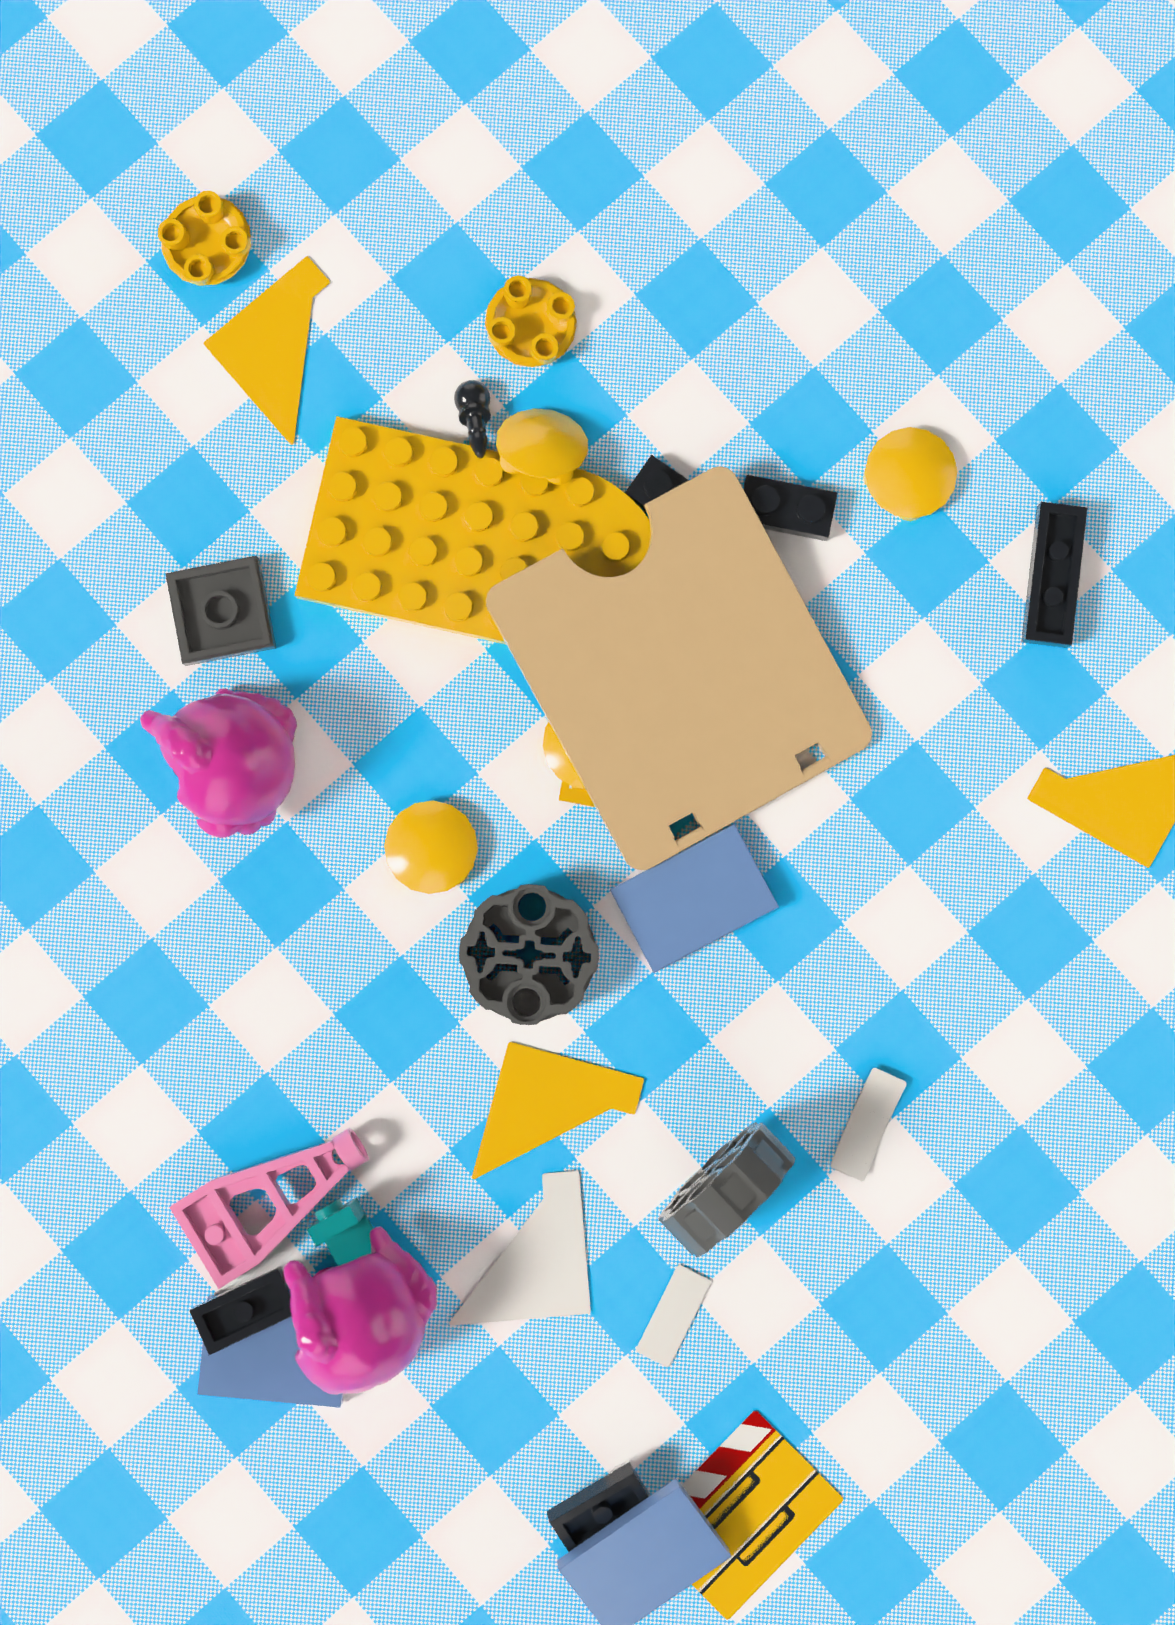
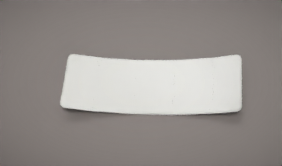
[830,1068,907,1182]

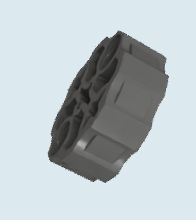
[459,884,599,1025]
[658,1122,796,1258]

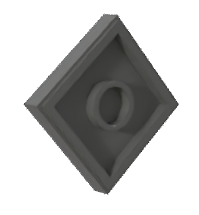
[165,555,277,666]

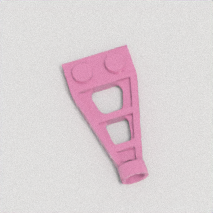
[169,1128,369,1289]

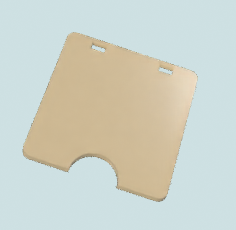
[486,466,872,870]

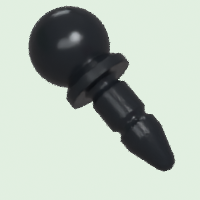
[454,380,491,458]

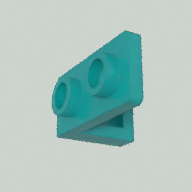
[307,1197,373,1266]

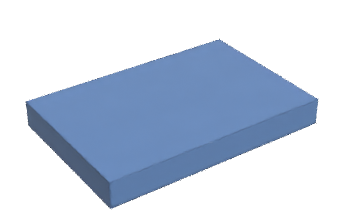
[610,824,779,973]
[197,1295,344,1408]
[556,1478,731,1625]

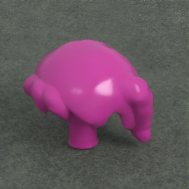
[140,688,297,838]
[284,1226,437,1395]

